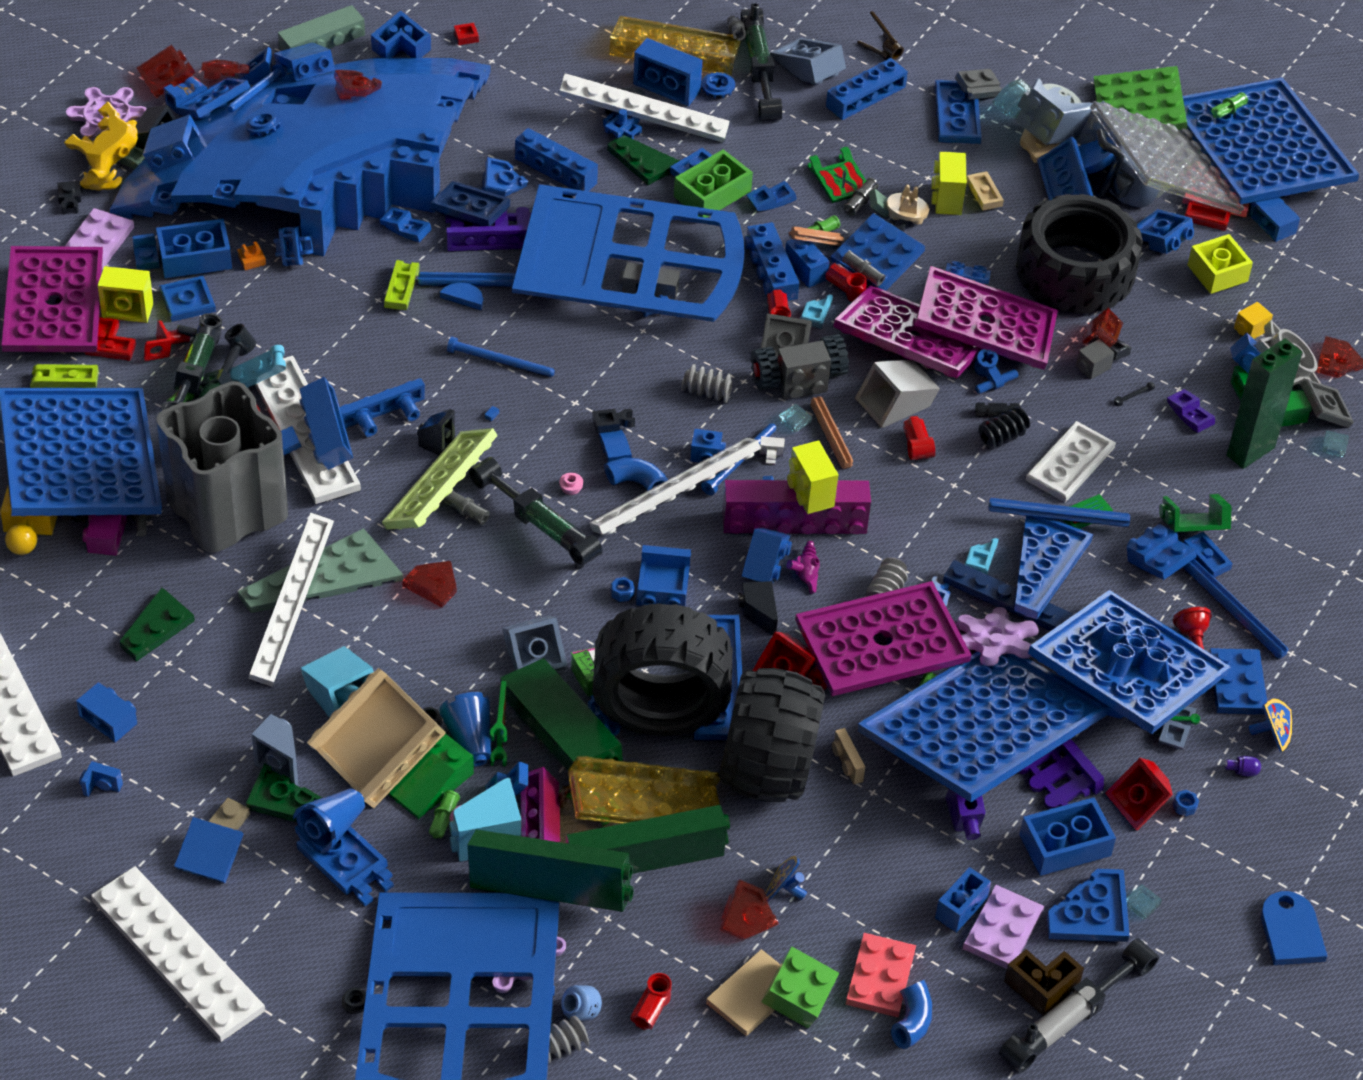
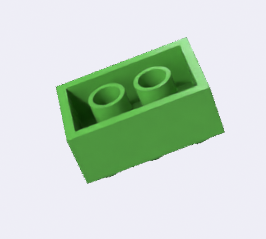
[674,149,753,218]

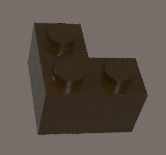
[1004,949,1084,1016]

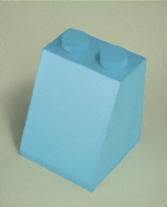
[301,646,374,718]
[449,778,521,862]

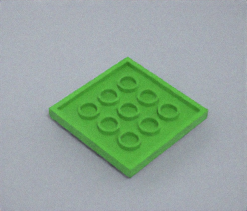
[1093,66,1187,135]

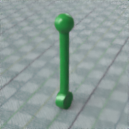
[1170,714,1200,725]

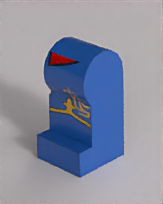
[164,77,207,114]

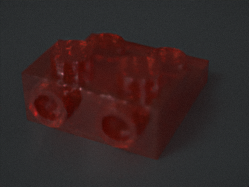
[137,44,196,98]

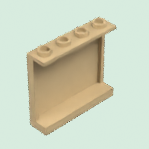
[307,668,446,808]

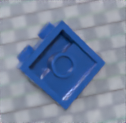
[1137,209,1194,254]
[1127,524,1196,580]

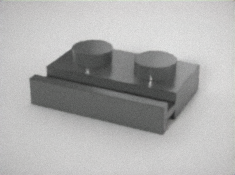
[954,69,1005,100]

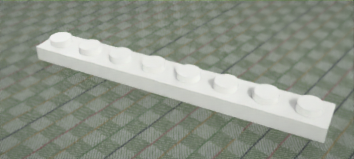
[559,74,730,143]
[589,438,761,535]
[248,513,334,687]

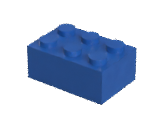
[633,38,703,106]
[156,219,232,278]
[1019,797,1116,876]

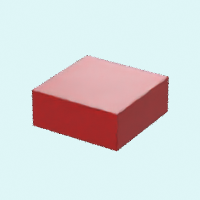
[454,23,479,45]

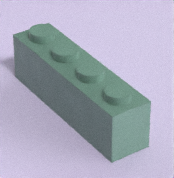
[278,5,365,51]

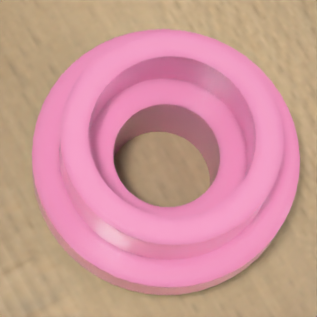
[559,473,583,495]

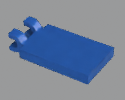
[296,826,394,906]

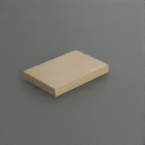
[706,949,780,1036]

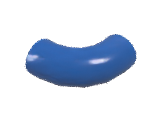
[604,457,668,491]
[891,980,932,1049]

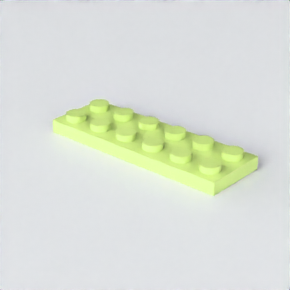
[382,428,497,530]

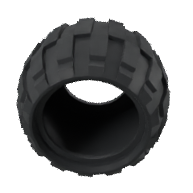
[719,668,825,802]

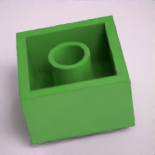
[761,947,839,1029]

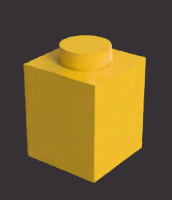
[1234,302,1273,339]

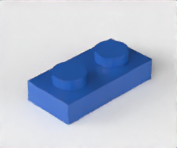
[670,148,712,177]
[1184,532,1233,577]

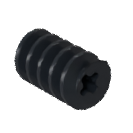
[978,407,1030,450]

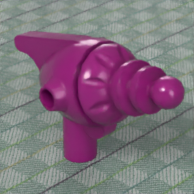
[786,541,820,594]

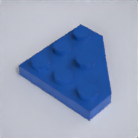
[1047,869,1130,942]

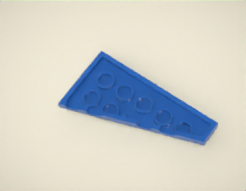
[1014,516,1093,620]

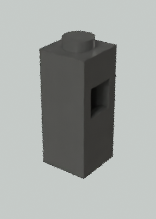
[619,262,680,300]

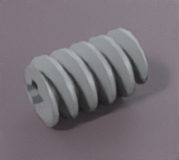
[681,364,732,403]
[865,557,908,597]
[548,1016,589,1064]

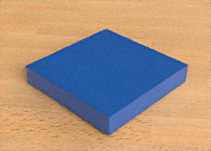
[159,276,216,322]
[174,817,244,883]

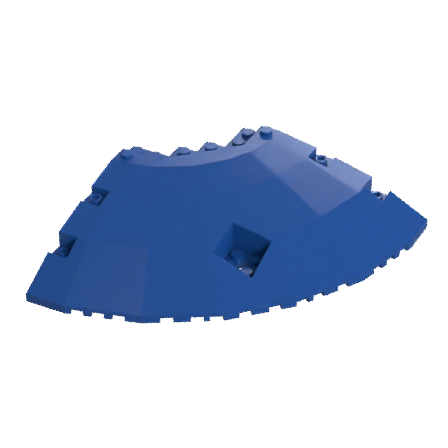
[110,58,491,256]

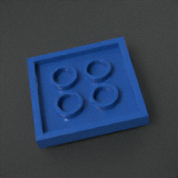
[831,213,925,291]

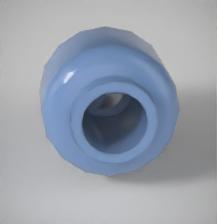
[561,985,602,1021]

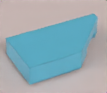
[800,295,833,329]
[965,538,999,574]

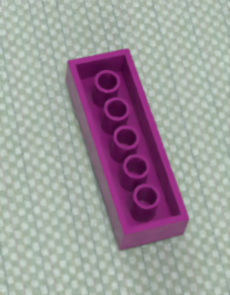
[722,480,871,534]

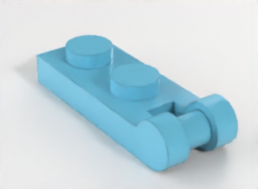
[230,345,286,388]

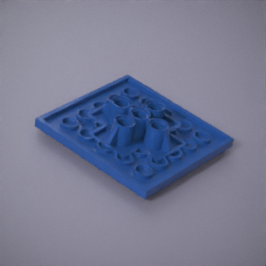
[1028,590,1231,734]

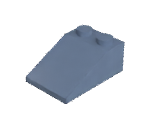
[770,38,846,85]

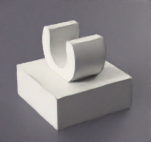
[760,436,785,465]

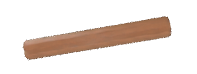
[788,226,844,246]
[810,396,853,469]

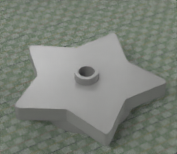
[1254,320,1321,386]

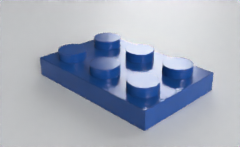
[175,77,251,119]
[1209,648,1267,715]

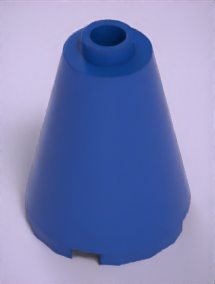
[439,692,491,767]
[293,789,365,853]

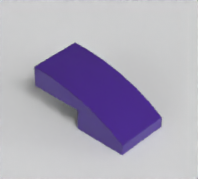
[1167,389,1215,433]

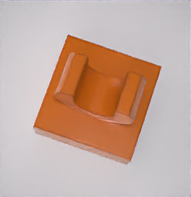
[237,241,266,270]

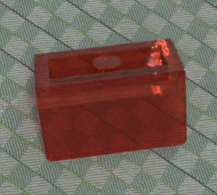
[1081,308,1123,347]

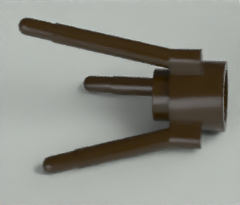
[857,11,904,60]

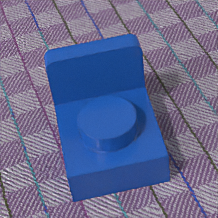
[132,234,160,270]
[79,761,123,797]

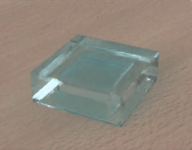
[779,404,812,433]
[1321,430,1349,457]
[1126,884,1162,920]

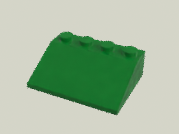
[388,734,474,820]

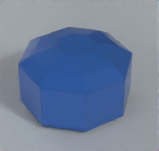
[610,577,634,602]
[1172,790,1199,816]

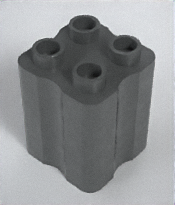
[157,381,288,552]

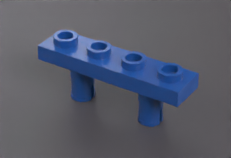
[340,378,425,437]

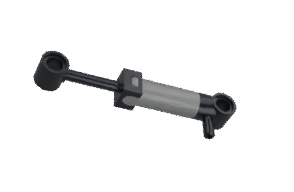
[999,938,1159,1073]

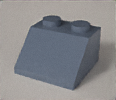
[502,615,567,670]
[251,714,299,786]

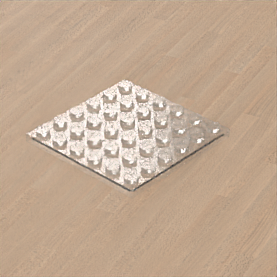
[1090,101,1244,215]

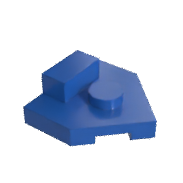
[482,157,528,197]

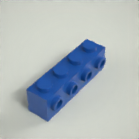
[826,58,908,120]
[515,128,598,192]
[744,222,799,301]

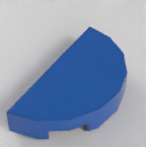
[440,282,483,310]

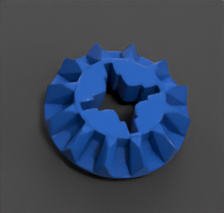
[702,72,735,98]
[246,112,281,136]

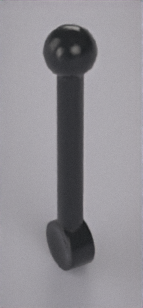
[1114,382,1155,406]

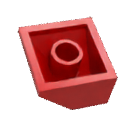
[752,632,816,677]
[1105,758,1173,830]

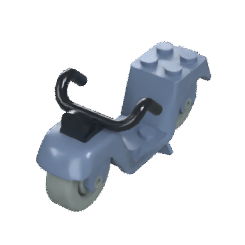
[1017,78,1171,208]

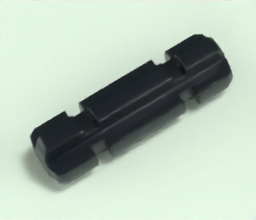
[975,402,1020,417]

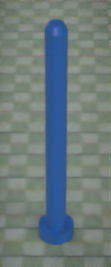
[227,63,287,112]
[447,336,555,377]
[701,423,776,496]

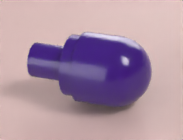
[1225,756,1261,777]

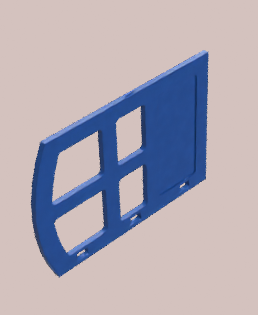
[512,184,744,322]
[355,892,560,1080]

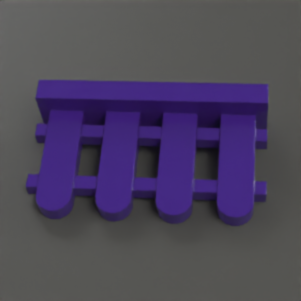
[445,207,532,251]
[1018,739,1104,810]

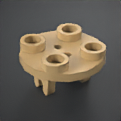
[886,185,929,224]

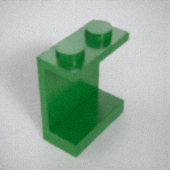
[1159,494,1232,532]

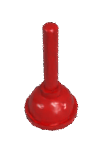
[1172,607,1212,649]

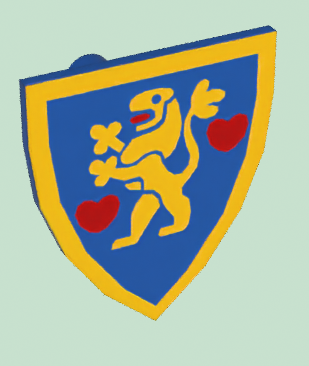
[1249,699,1292,752]
[760,856,807,906]

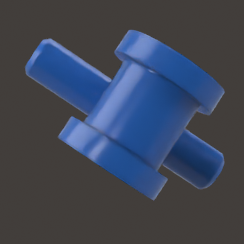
[974,349,1018,394]

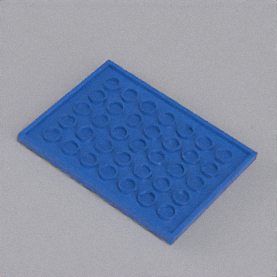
[1183,77,1359,205]
[0,388,162,516]
[858,651,1110,802]

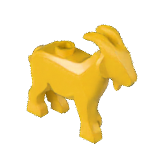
[64,102,138,191]

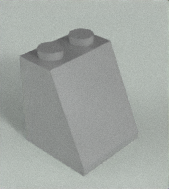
[855,360,940,428]

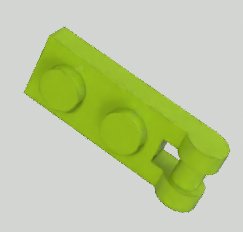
[384,260,419,311]
[30,364,99,388]

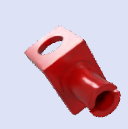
[144,320,190,361]

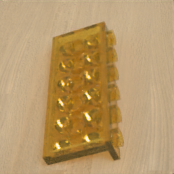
[609,16,741,76]
[568,756,720,824]

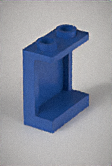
[274,42,335,81]
[143,114,200,172]
[636,545,691,606]

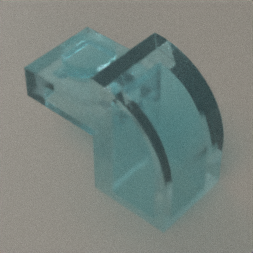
[992,79,1032,119]

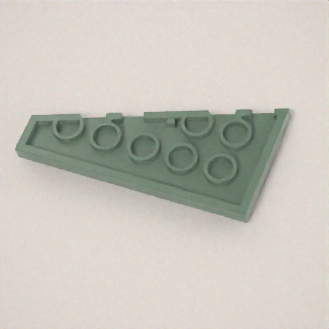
[238,528,404,613]

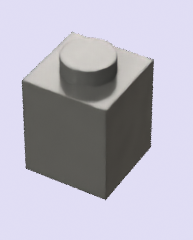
[1076,339,1114,379]

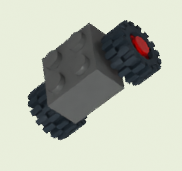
[750,334,849,400]

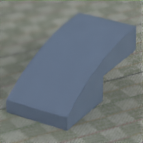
[1159,706,1196,750]

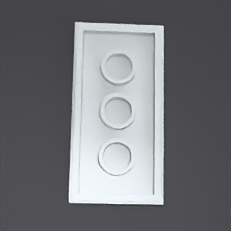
[1026,421,1116,503]

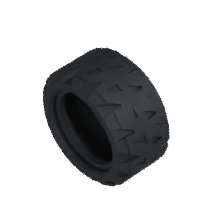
[1016,194,1143,313]
[592,604,733,736]

